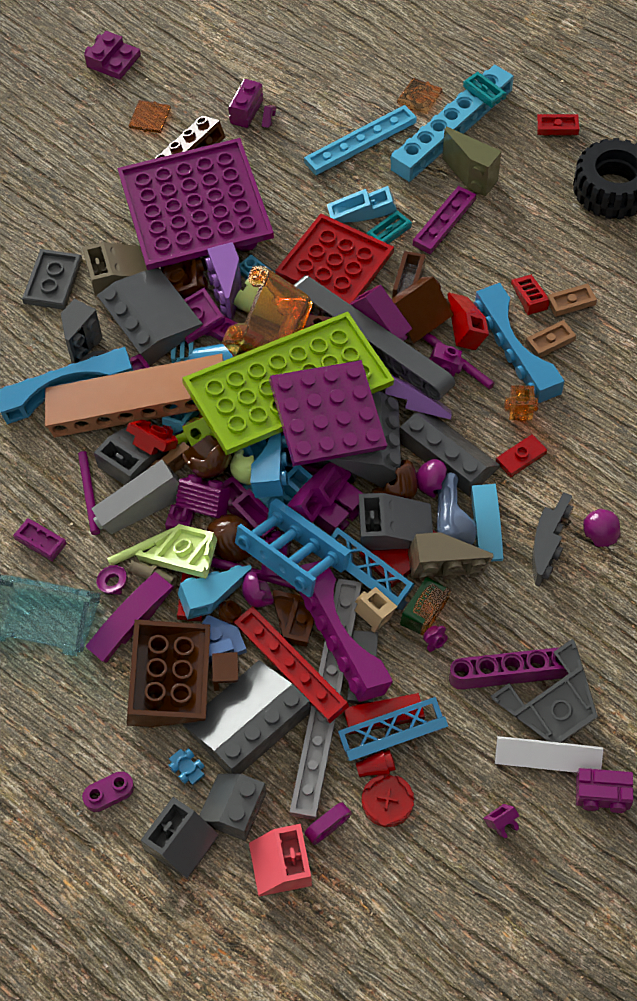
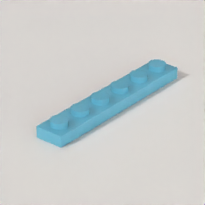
[304,105,417,175]

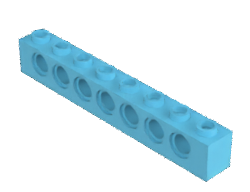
[390,65,514,182]

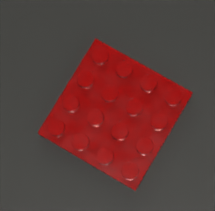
[275,213,394,304]

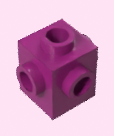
[429,342,464,377]

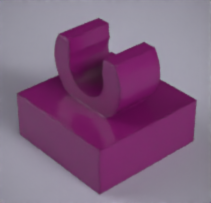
[165,505,195,530]
[483,804,519,839]

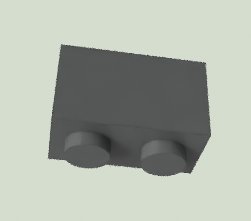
[199,774,266,841]

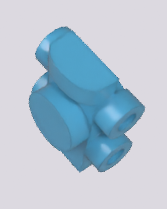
[168,748,205,786]

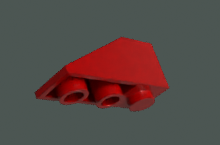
[447,292,489,350]

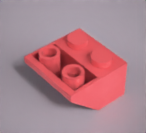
[249,824,312,897]

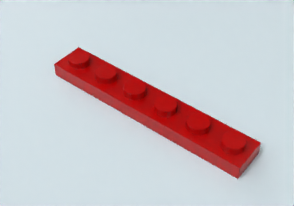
[234,606,349,723]

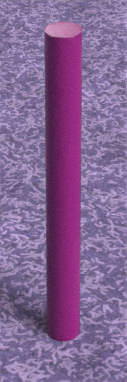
[422,333,495,389]
[78,451,100,535]
[211,557,296,590]

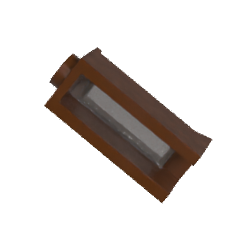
[392,251,426,298]

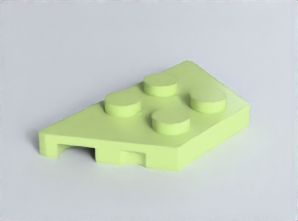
[135,524,217,579]

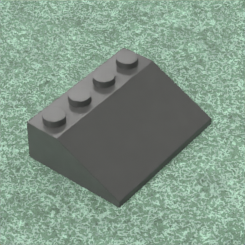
[97,268,203,366]
[328,391,401,488]
[183,660,310,774]

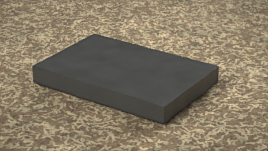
[22,249,83,310]

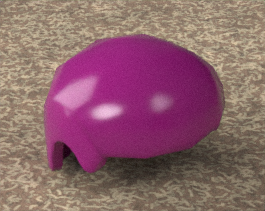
[416,459,447,498]
[583,509,621,547]
[242,571,274,608]

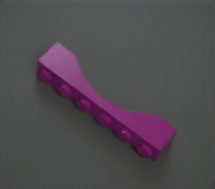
[297,560,393,702]

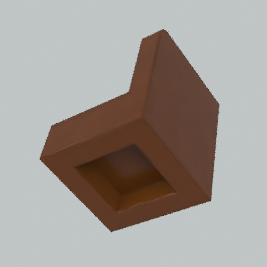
[212,652,239,691]

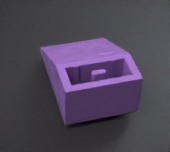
[205,242,242,320]

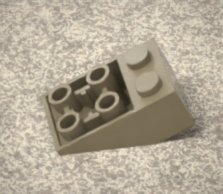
[82,242,147,296]
[408,532,493,581]

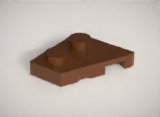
[273,590,315,647]

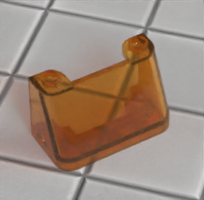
[222,266,312,357]

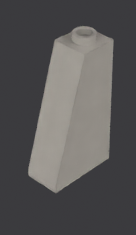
[91,460,180,534]

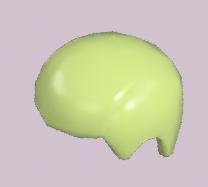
[230,449,255,485]

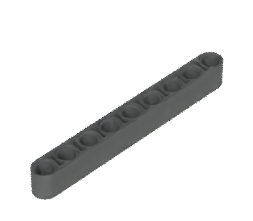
[288,275,455,401]

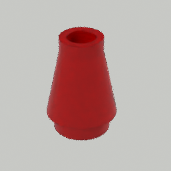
[356,750,396,778]

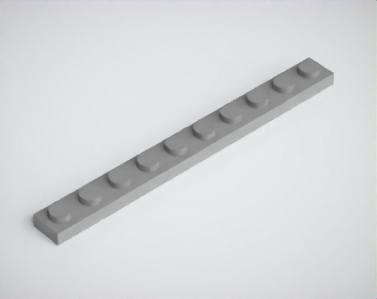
[290,579,362,820]

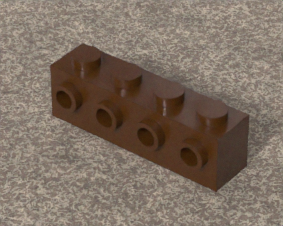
[155,116,225,159]

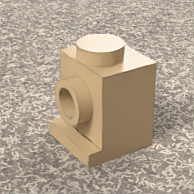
[354,587,398,633]

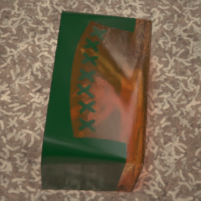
[400,577,451,636]

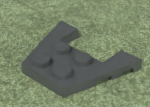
[490,639,599,743]

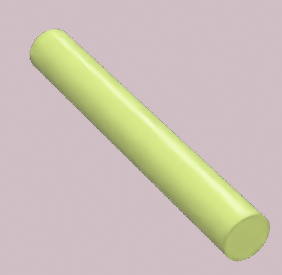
[107,528,172,565]

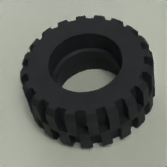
[573,138,637,219]

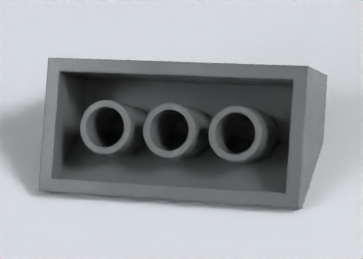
[400,412,500,497]

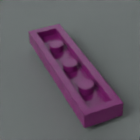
[412,186,476,255]

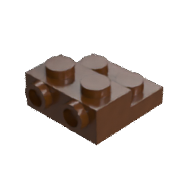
[159,257,208,299]

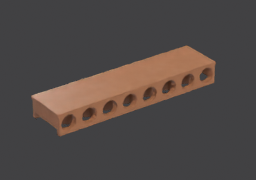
[45,354,224,438]

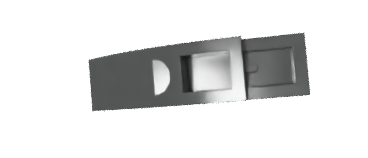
[532,492,574,587]

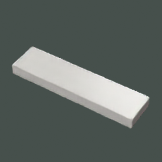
[495,736,603,773]

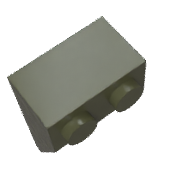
[442,126,502,196]

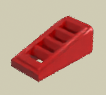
[511,274,549,315]

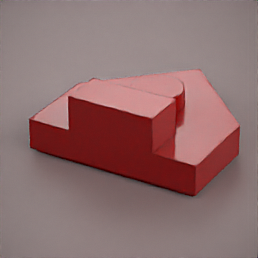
[126,420,178,455]

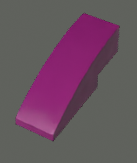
[287,462,351,523]
[223,476,277,539]

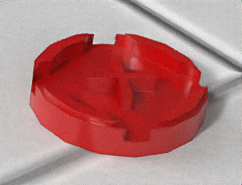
[362,775,414,827]

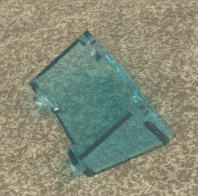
[0,574,101,656]

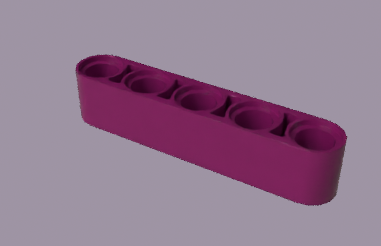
[449,647,569,690]

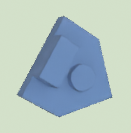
[202,615,247,665]

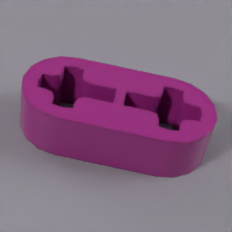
[304,802,352,845]

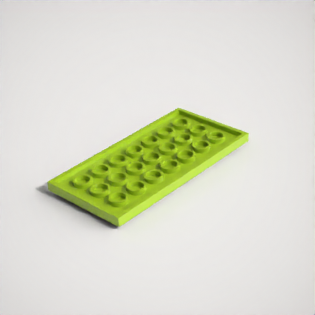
[182,312,394,455]

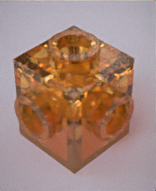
[504,385,538,422]

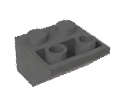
[61,298,102,364]
[140,797,219,880]

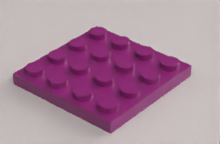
[269,360,387,466]

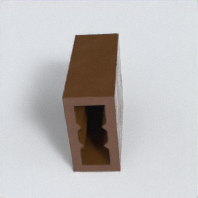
[391,276,453,343]

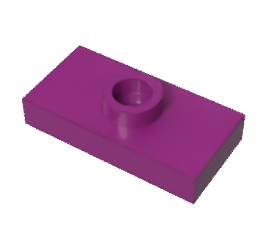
[13,518,67,562]

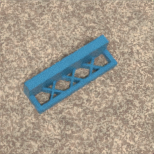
[331,527,415,610]
[338,697,448,761]

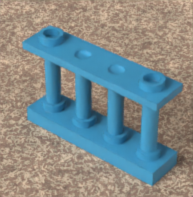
[235,498,351,598]

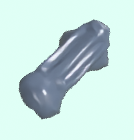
[436,473,477,545]

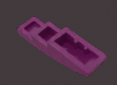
[85,572,174,663]

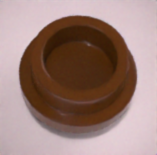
[218,600,241,624]

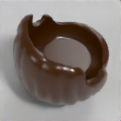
[182,435,232,478]
[371,460,418,499]
[207,514,252,563]

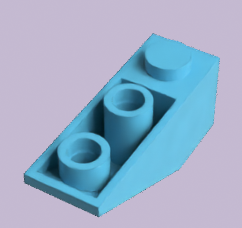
[178,565,252,620]

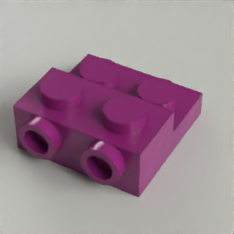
[84,31,141,80]

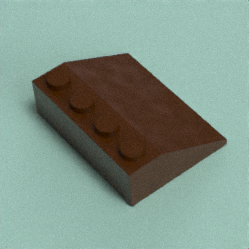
[127,620,210,727]

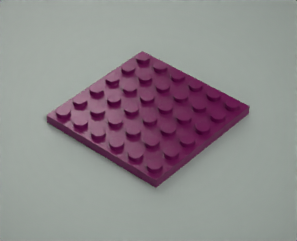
[117,138,274,270]

